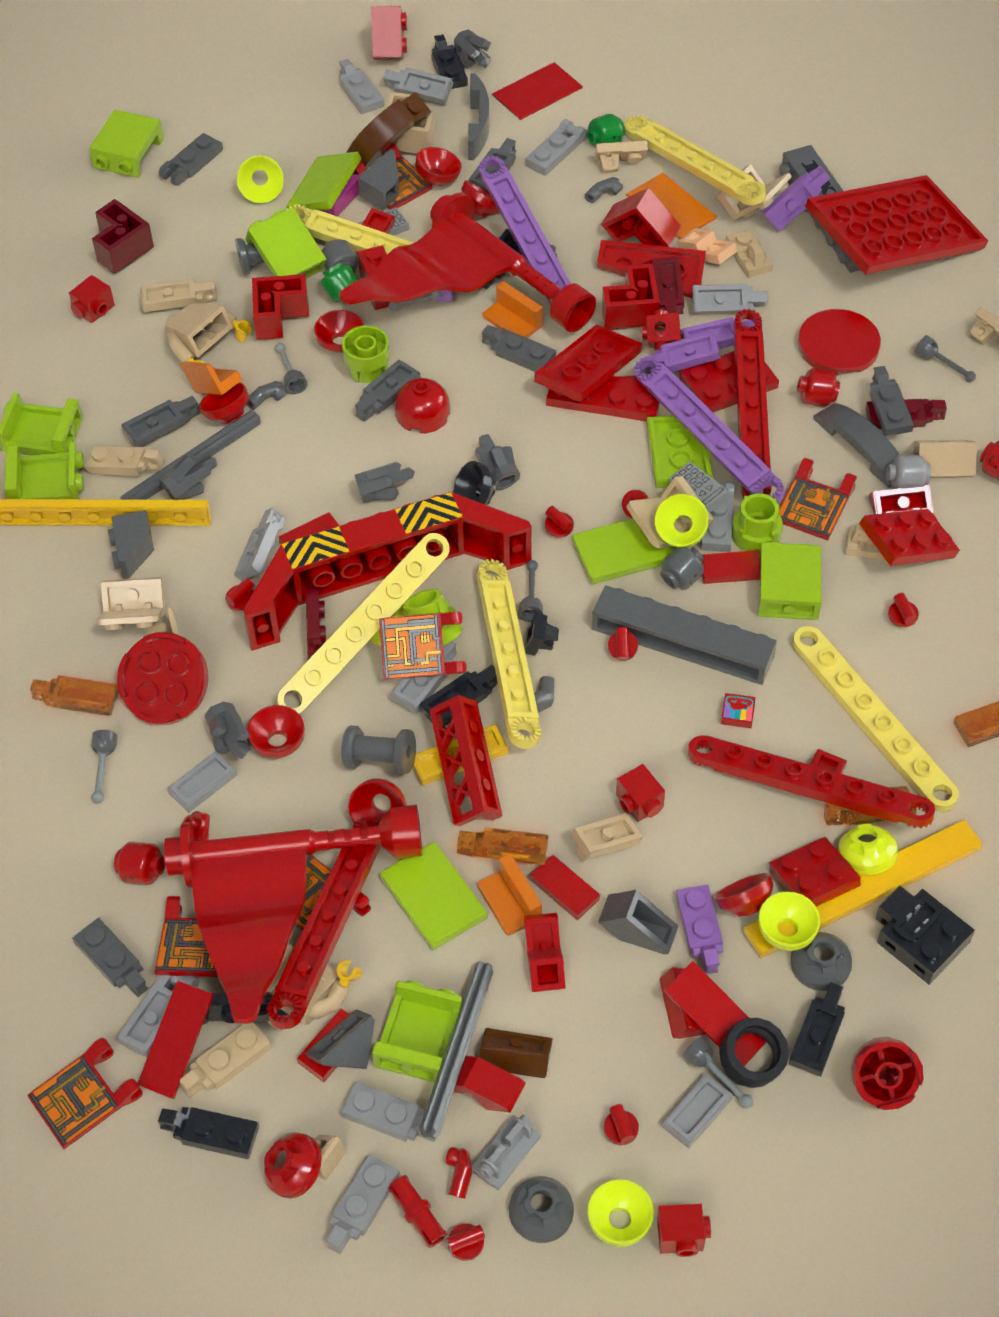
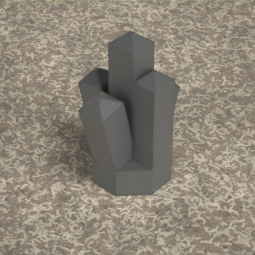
[454,29,491,69]
[475,434,520,490]
[159,454,217,500]
[354,462,415,503]
[204,701,251,759]

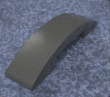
[468,73,490,160]
[813,403,899,488]

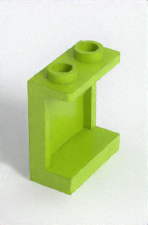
[89,109,164,178]
[245,207,327,279]
[0,393,83,455]
[5,442,84,499]
[758,542,821,620]
[372,980,462,1083]

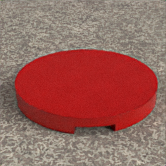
[798,309,881,375]
[117,632,209,725]

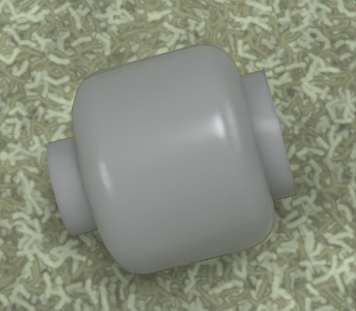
[886,454,931,489]

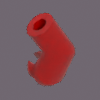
[445,1147,472,1199]

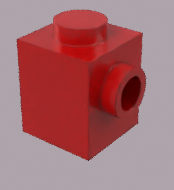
[68,275,115,323]
[616,764,665,822]
[656,1203,711,1257]

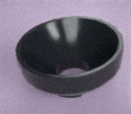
[453,461,496,505]

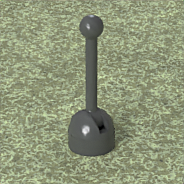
[914,335,976,382]
[519,560,543,622]

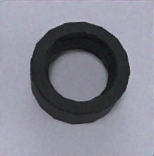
[719,1017,789,1088]

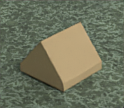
[316,1135,346,1181]

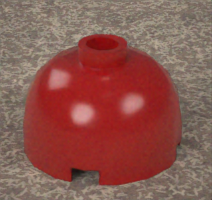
[395,378,450,434]
[851,1037,924,1110]

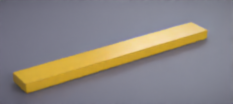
[0,499,212,526]
[744,819,983,958]

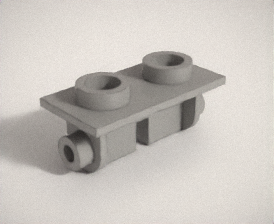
[472,1115,541,1190]

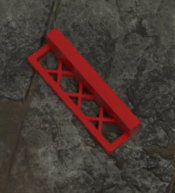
[429,695,503,826]

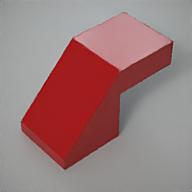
[524,912,566,992]
[454,1056,526,1113]

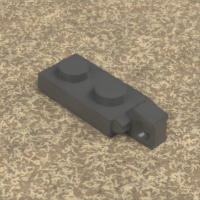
[469,138,516,193]
[482,325,556,372]
[355,360,420,421]
[870,366,914,436]
[121,396,200,447]
[72,917,148,998]

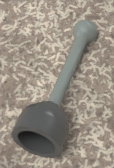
[275,342,307,394]
[91,730,118,804]
[682,1036,753,1108]

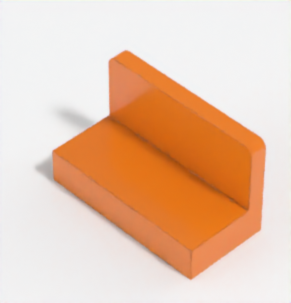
[483,281,543,338]
[180,361,243,395]
[477,853,542,936]

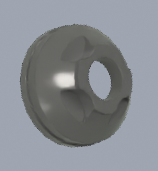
[790,932,852,991]
[509,1176,574,1243]

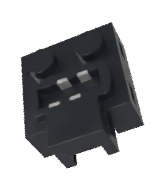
[875,886,975,985]

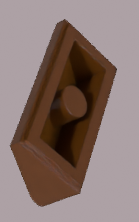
[479,1028,553,1078]

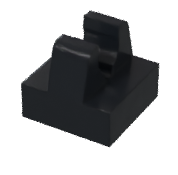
[524,612,559,656]

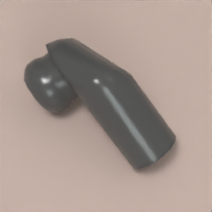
[585,177,623,203]
[246,381,287,410]
[534,676,555,712]

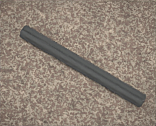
[120,410,261,500]
[419,962,493,1139]

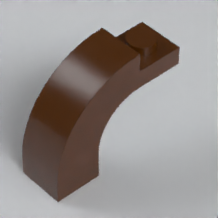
[346,92,431,169]

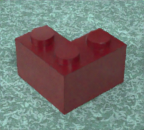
[92,199,154,274]

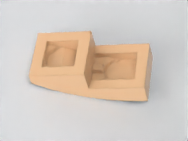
[678,228,737,265]

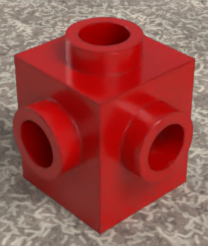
[641,310,681,351]

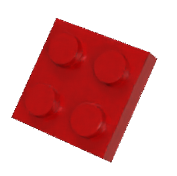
[769,837,861,907]

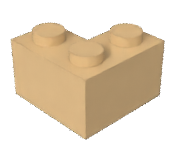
[384,92,435,154]

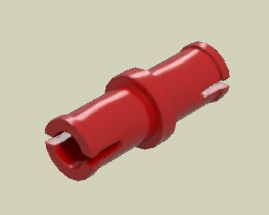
[388,1175,448,1248]

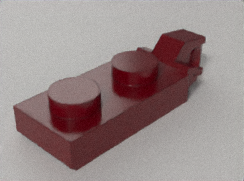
[652,256,684,314]
[865,399,947,429]
[306,589,326,660]

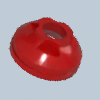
[415,147,462,186]
[461,180,500,218]
[314,310,364,353]
[199,382,249,424]
[247,705,305,758]
[348,778,406,823]
[714,873,774,917]
[264,1132,322,1199]

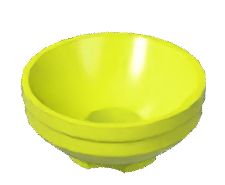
[237,155,284,203]
[655,494,709,548]
[838,824,898,875]
[758,892,820,951]
[588,1179,654,1247]

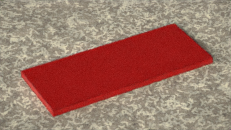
[664,961,767,1066]
[137,980,214,1099]

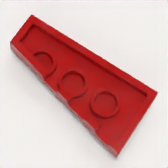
[597,240,706,298]
[546,375,660,422]

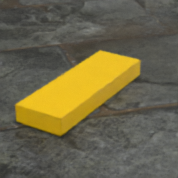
[413,724,508,786]

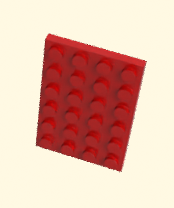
[805,175,989,275]

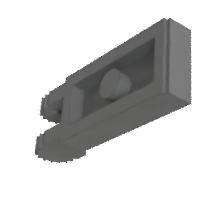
[158,133,223,186]

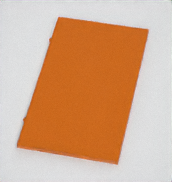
[626,172,717,239]

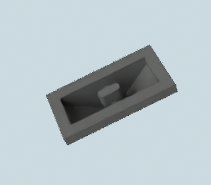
[305,1009,375,1069]

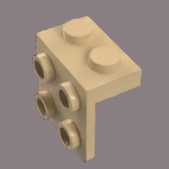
[716,164,792,220]
[627,476,714,548]
[97,577,165,630]

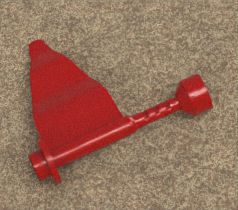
[339,192,596,332]
[164,804,423,1024]

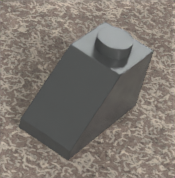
[598,890,678,955]

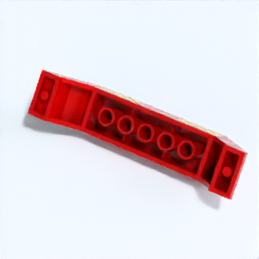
[243,492,532,651]

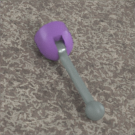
[389,290,453,311]

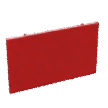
[492,62,583,120]

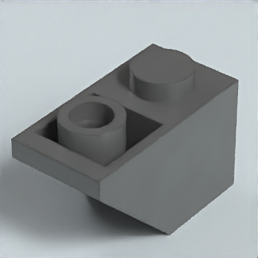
[358,149,399,211]
[108,510,154,579]

